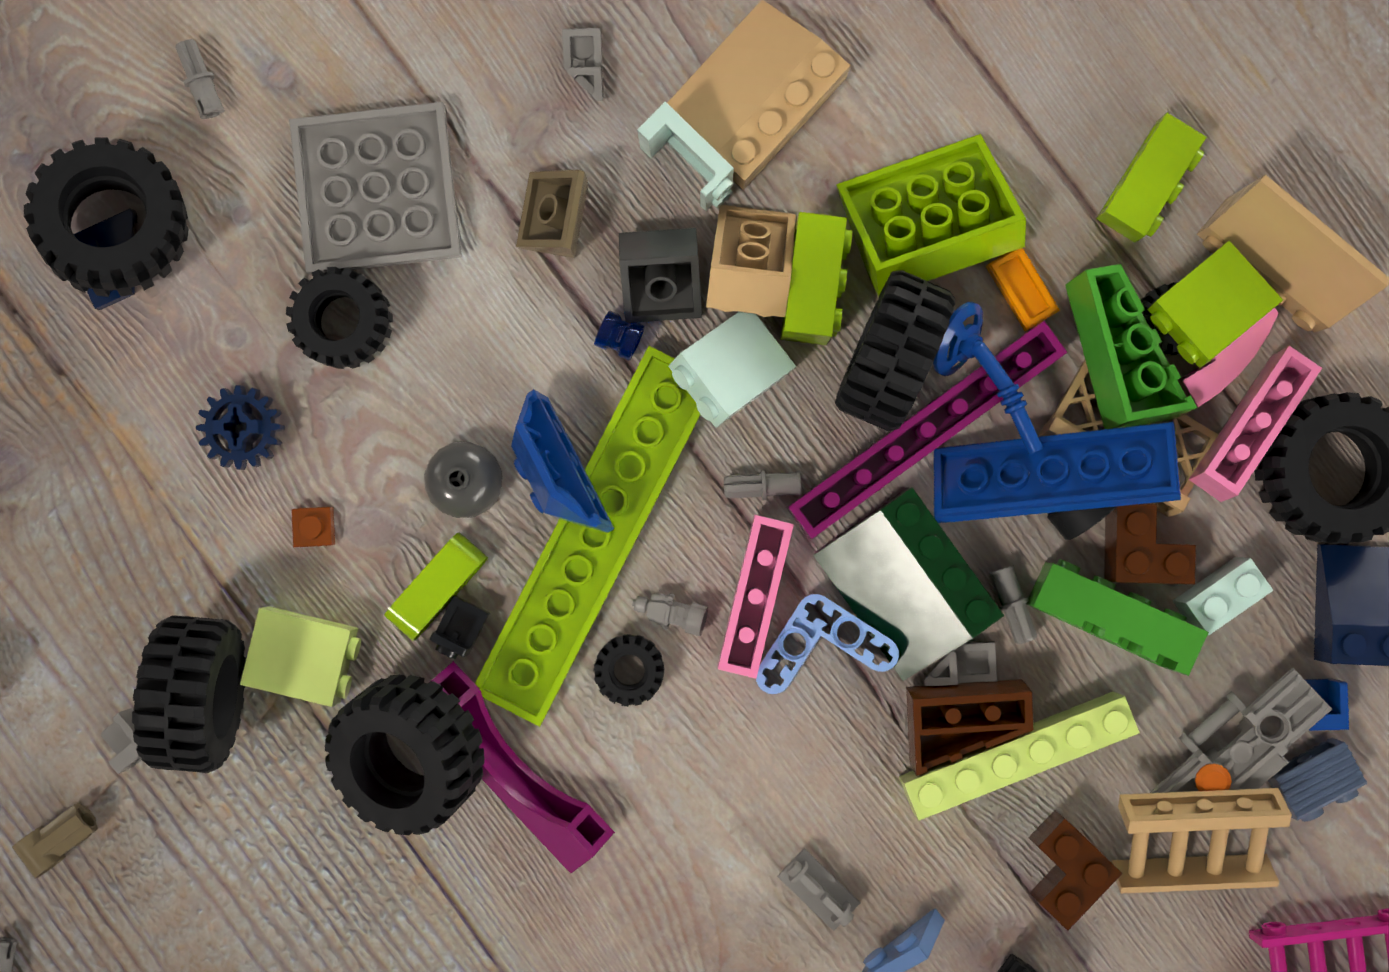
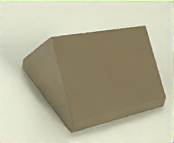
[516,170,589,258]

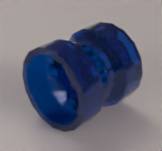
[594,310,645,361]

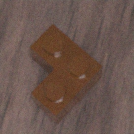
[1104,504,1196,584]
[1028,810,1123,931]

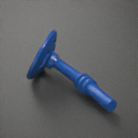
[933,302,1043,454]

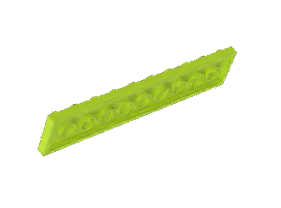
[475,346,701,727]

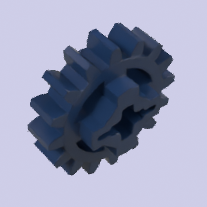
[196,385,285,470]

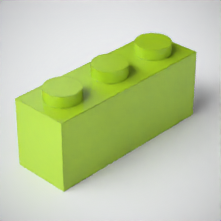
[1096,112,1207,243]

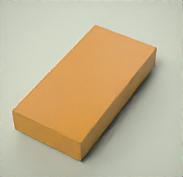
[985,248,1061,331]

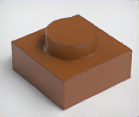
[291,507,335,548]

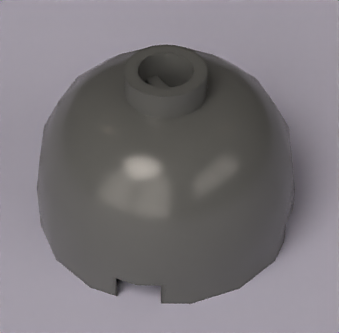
[424,442,502,518]

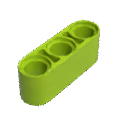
[384,532,488,642]

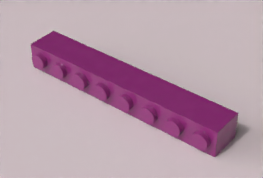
[786,321,1068,539]

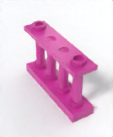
[1249,908,1389,972]

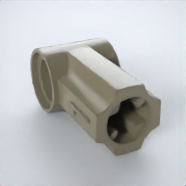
[12,803,98,879]

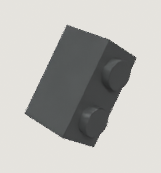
[619,228,702,323]

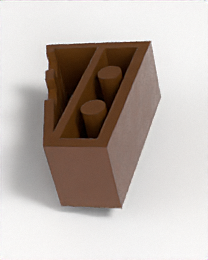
[906,679,1033,776]

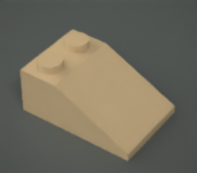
[706,205,796,317]

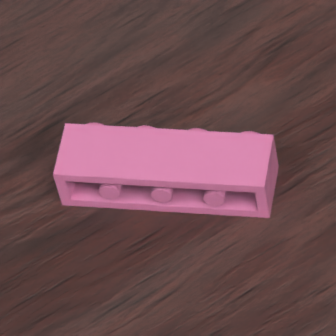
[1188,346,1322,502]
[717,515,794,679]

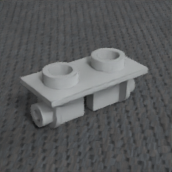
[778,848,860,931]

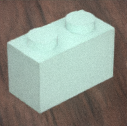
[1173,557,1274,636]

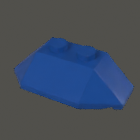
[511,389,614,533]

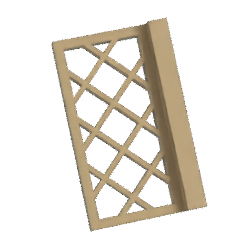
[1038,359,1218,517]

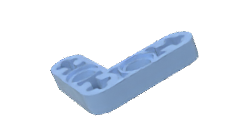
[756,594,899,694]

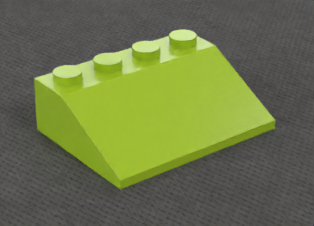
[836,134,1026,297]

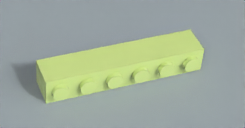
[898,691,1140,820]

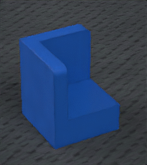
[1304,679,1349,731]

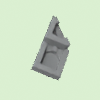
[562,28,603,101]
[924,641,998,686]

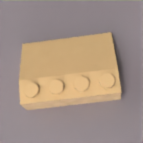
[667,0,851,190]
[1197,175,1389,332]

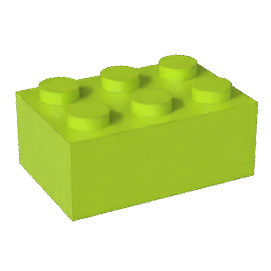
[780,212,853,346]

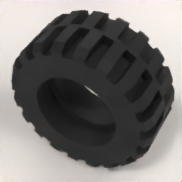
[24,137,189,297]
[835,270,956,431]
[1254,392,1389,544]
[132,615,246,773]
[325,674,485,835]

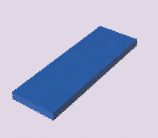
[934,422,1181,523]

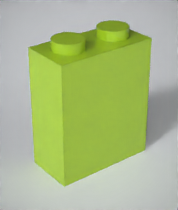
[1148,240,1283,368]

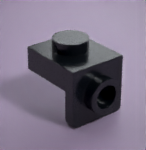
[429,595,490,659]

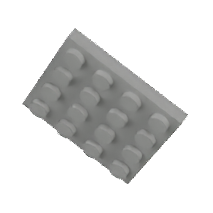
[289,102,462,275]

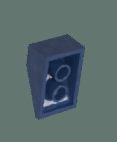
[1314,544,1389,666]

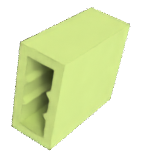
[240,606,361,707]

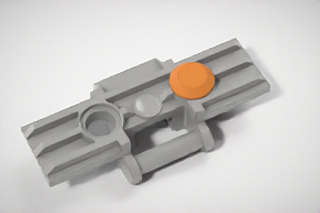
[1150,668,1332,833]

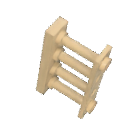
[1111,788,1292,894]

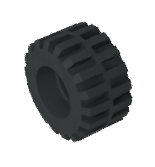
[286,267,393,369]

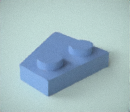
[862,908,945,972]

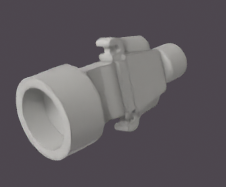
[632,593,708,636]

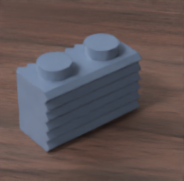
[1268,738,1367,822]

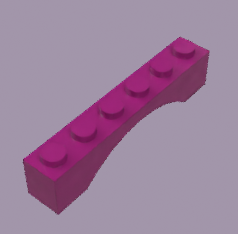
[431,661,615,873]

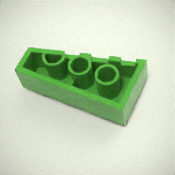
[1065,264,1197,429]
[1026,559,1209,676]

